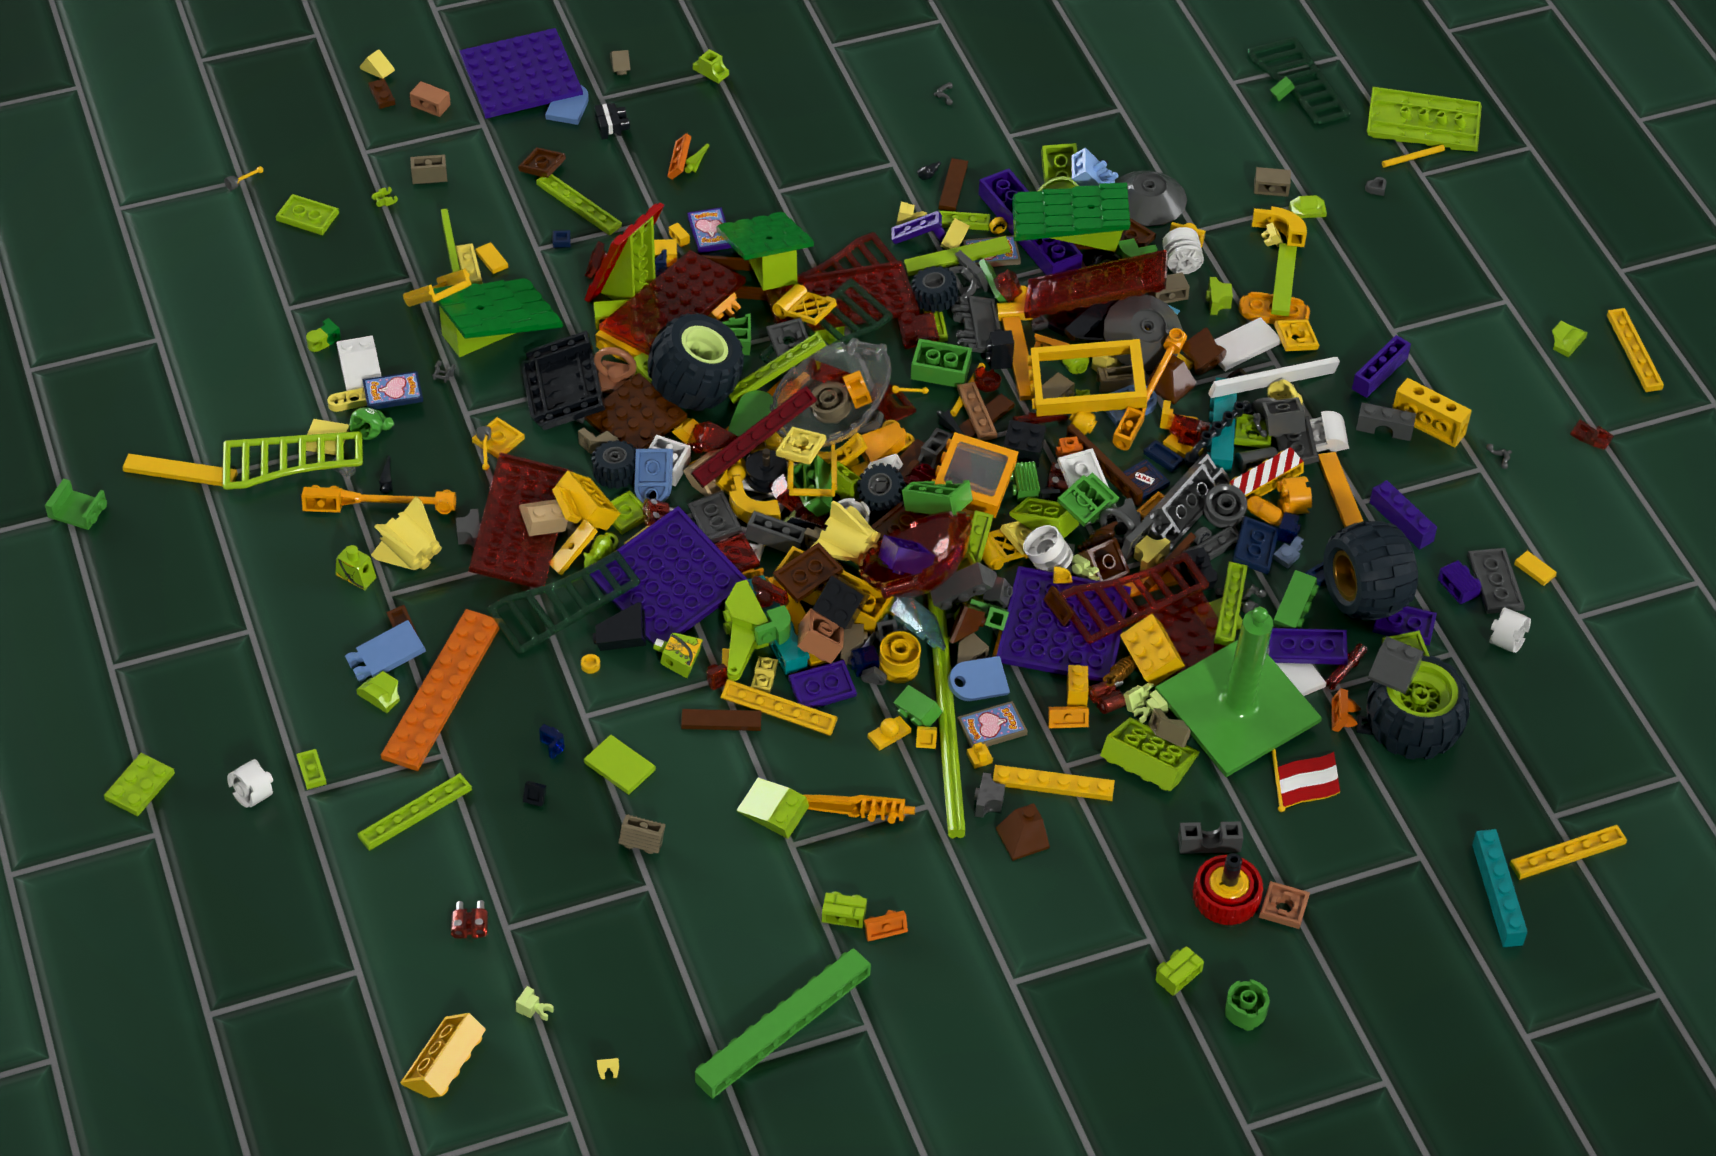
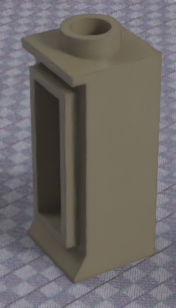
[1096,365,1146,393]

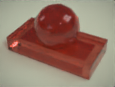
[751,576,789,608]

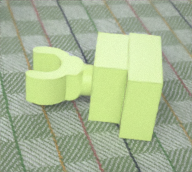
[1133,690,1169,723]
[516,986,554,1021]

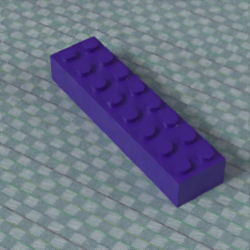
[978,168,1083,281]

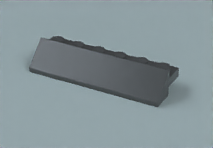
[1141,453,1231,550]

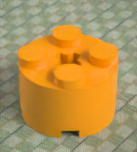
[1277,476,1312,516]

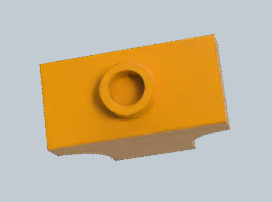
[843,370,872,409]

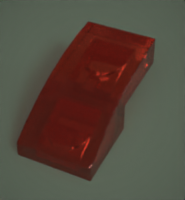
[1570,419,1614,449]

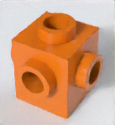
[1055,436,1083,458]

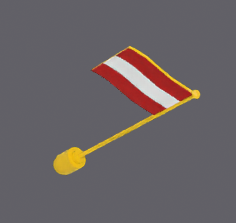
[1272,749,1340,812]

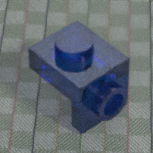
[539,724,565,759]

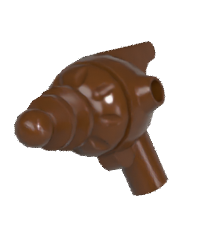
[1077,521,1118,551]

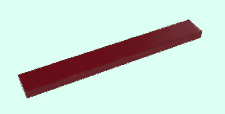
[691,386,817,488]

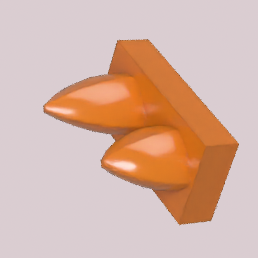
[1332,688,1361,732]
[864,910,908,941]

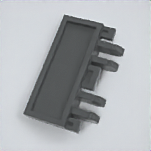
[951,296,1000,353]

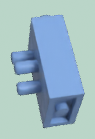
[1072,148,1118,186]

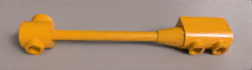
[1113,328,1187,450]
[301,485,456,514]

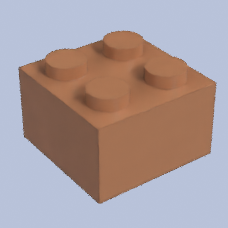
[797,608,844,664]

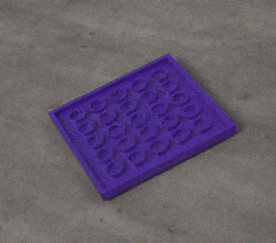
[459,28,583,119]
[587,506,750,652]
[996,566,1131,683]

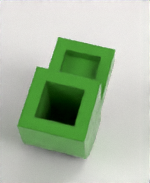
[1116,238,1158,270]
[969,598,1009,631]
[754,605,791,646]

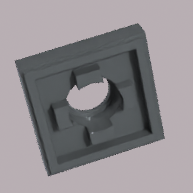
[766,318,809,357]

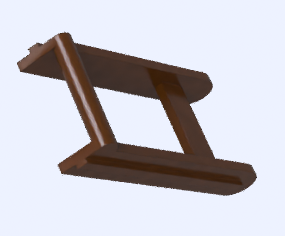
[691,255,775,302]

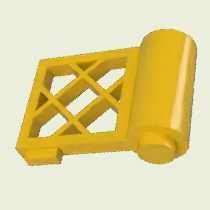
[772,284,837,325]
[982,529,1029,570]

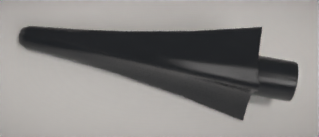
[937,409,965,435]
[379,455,393,494]

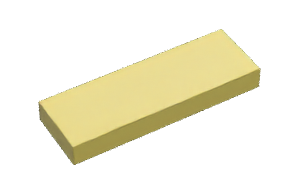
[455,243,483,284]

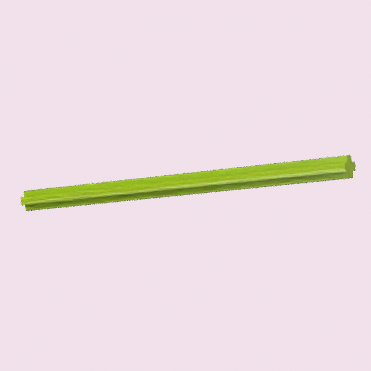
[927,576,966,839]

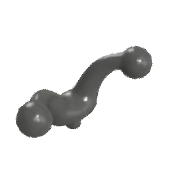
[934,82,953,105]
[1253,413,1267,437]
[1486,443,1512,469]
[1242,584,1267,601]

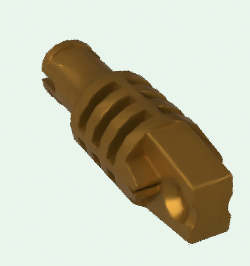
[1103,655,1137,687]

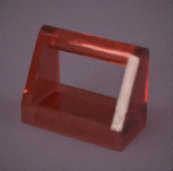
[871,384,916,421]

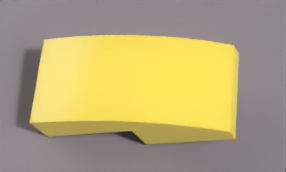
[940,218,970,249]
[751,657,778,693]

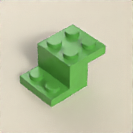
[1057,472,1119,526]

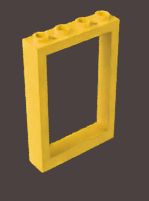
[1027,339,1147,416]

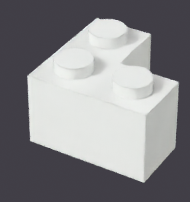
[649,435,691,486]

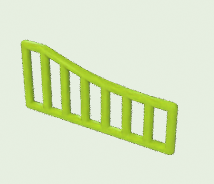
[222,431,363,490]

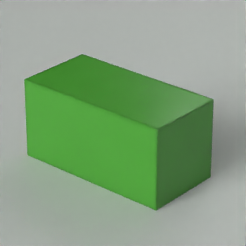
[1270,77,1295,101]

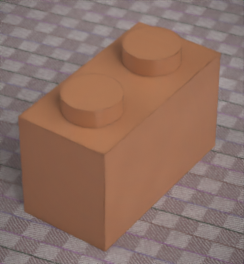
[410,81,451,117]

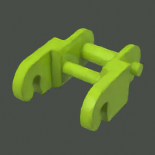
[371,187,398,207]

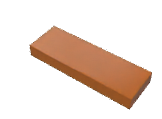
[667,134,691,180]

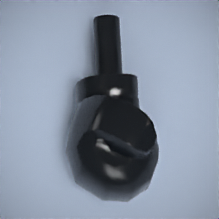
[917,161,941,180]

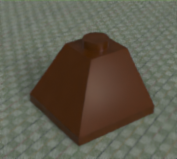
[1146,354,1196,405]
[1075,537,1130,583]
[948,602,987,643]
[996,803,1050,861]

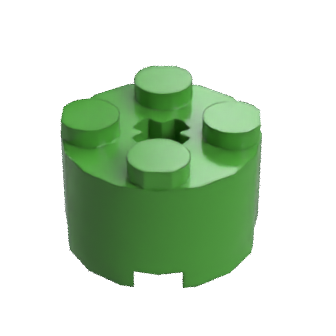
[1225,979,1270,1031]

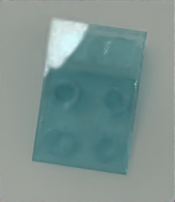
[889,592,946,651]

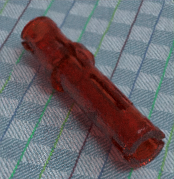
[1013,412,1069,424]
[1325,643,1368,690]

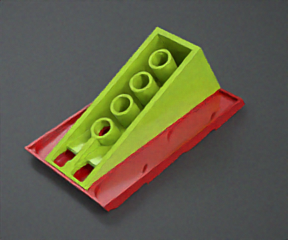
[585,203,665,312]

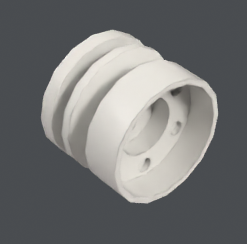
[1162,227,1204,274]
[1023,525,1073,572]

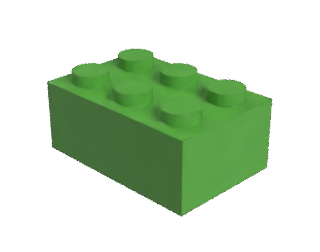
[911,339,972,388]

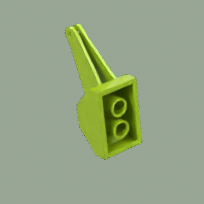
[723,580,769,681]

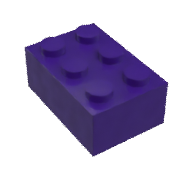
[878,535,935,579]

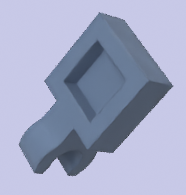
[1273,536,1304,569]

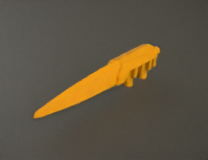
[804,795,915,824]

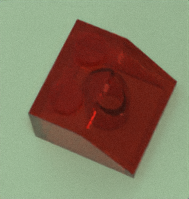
[687,421,739,454]

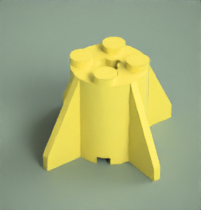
[371,497,442,570]
[810,500,880,567]

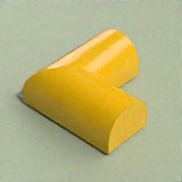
[996,285,1033,321]

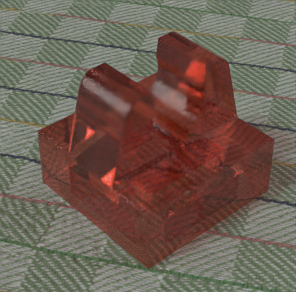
[706,664,730,690]

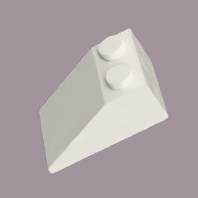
[337,335,381,391]

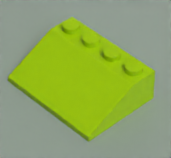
[1100,717,1200,791]

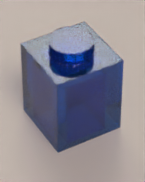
[849,645,880,677]

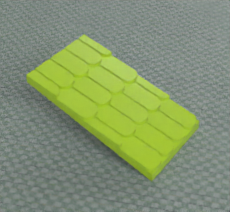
[1367,87,1482,151]

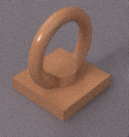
[594,347,637,394]

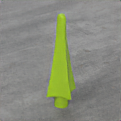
[685,144,709,173]

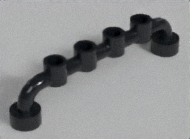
[1184,400,1254,467]

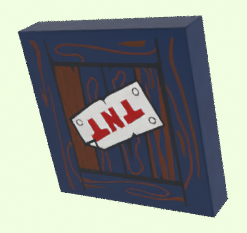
[1123,459,1170,501]

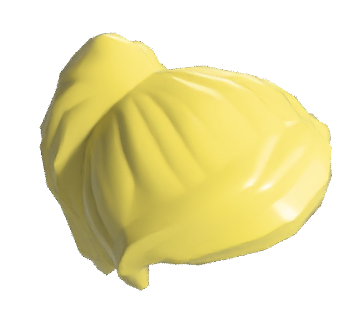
[1267,379,1303,405]

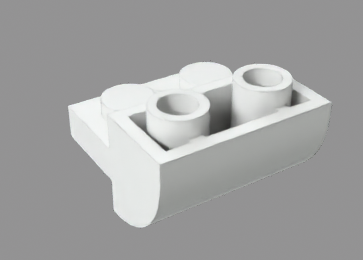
[1310,411,1349,452]

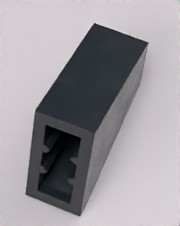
[593,602,646,651]

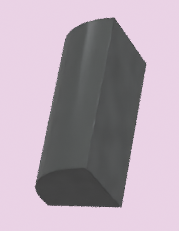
[1235,447,1278,474]

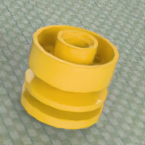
[879,631,921,683]

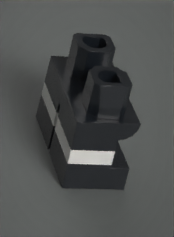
[595,103,630,140]

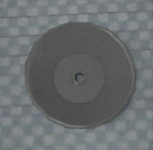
[1115,170,1187,227]
[1104,294,1183,372]

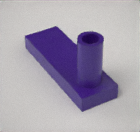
[892,211,946,244]

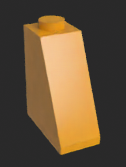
[861,422,907,463]

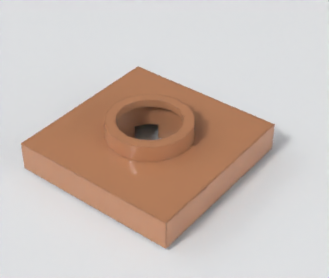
[1259,881,1310,929]

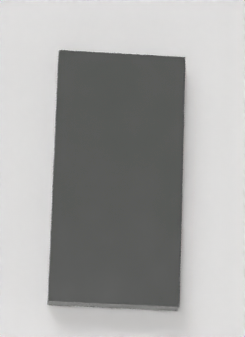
[1467,548,1525,614]

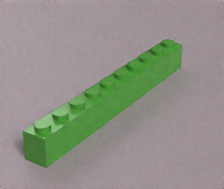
[695,948,871,1099]

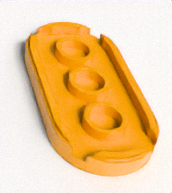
[1239,292,1310,324]

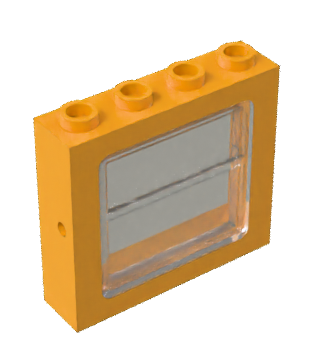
[932,432,1019,518]

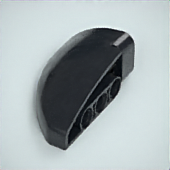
[1063,279,1147,343]

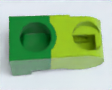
[306,318,341,352]

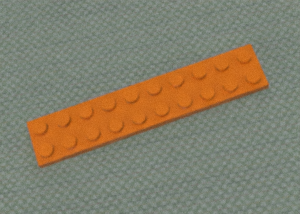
[381,609,502,771]

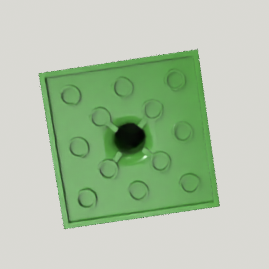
[1155,607,1322,777]

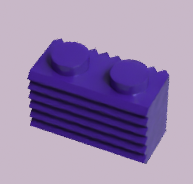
[1438,560,1482,604]

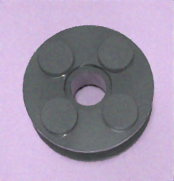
[1203,484,1247,528]

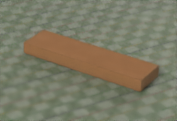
[957,382,997,441]

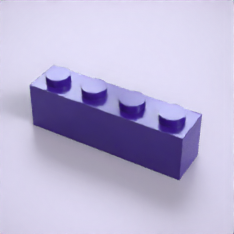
[1352,335,1411,398]
[1369,480,1437,550]

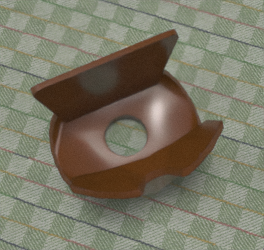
[1181,328,1227,375]

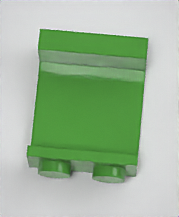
[45,478,107,530]

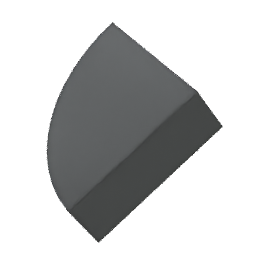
[1031,311,1049,333]

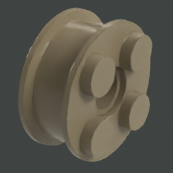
[810,382,852,424]

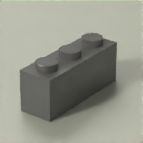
[745,511,806,553]

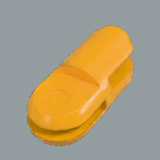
[1247,496,1285,526]

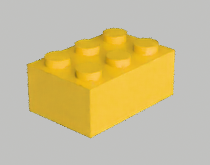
[554,471,621,531]
[1120,614,1185,686]

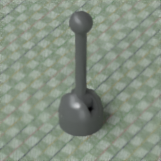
[1215,588,1259,614]

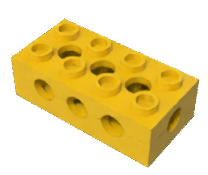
[1392,378,1472,448]

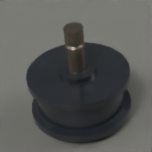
[746,448,787,493]

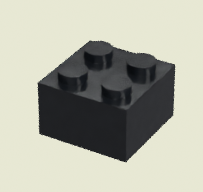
[1003,420,1046,467]
[813,575,870,629]

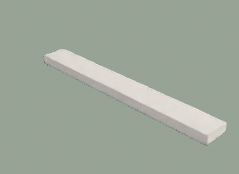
[1208,357,1340,398]

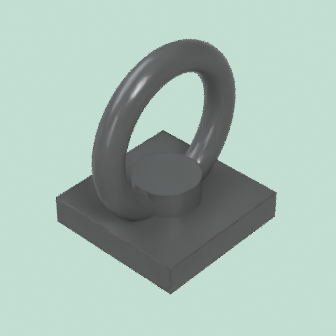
[949,250,990,304]
[1099,507,1154,561]

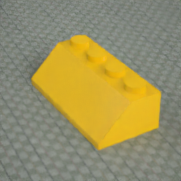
[400,1013,486,1098]

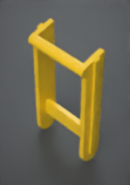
[403,268,472,307]
[787,444,837,497]

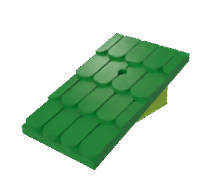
[1012,183,1131,252]
[716,212,814,291]
[433,278,563,358]

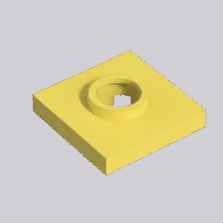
[776,426,827,465]

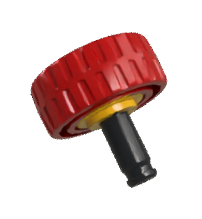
[1193,853,1263,925]

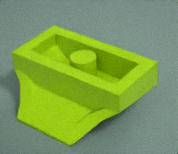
[1289,195,1327,218]
[1552,320,1588,358]
[356,671,400,713]

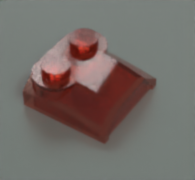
[898,311,940,349]
[809,359,851,384]

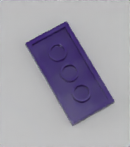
[1268,628,1348,665]

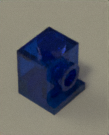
[1277,512,1301,544]

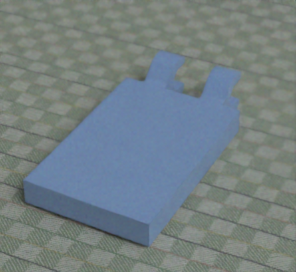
[345,620,426,682]

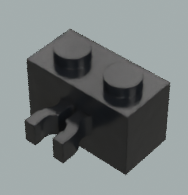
[985,329,1014,370]
[1178,547,1218,594]

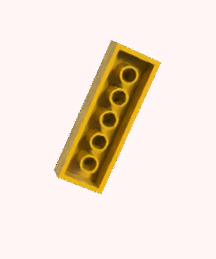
[773,546,894,634]

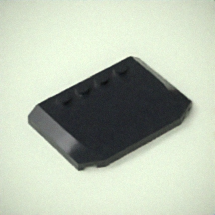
[521,331,606,430]

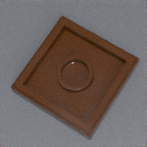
[518,147,566,178]

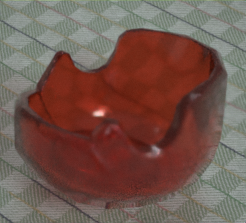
[973,366,1002,392]
[800,508,830,529]

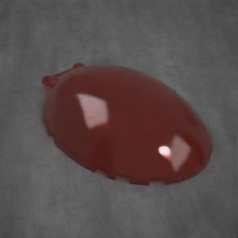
[859,511,973,599]

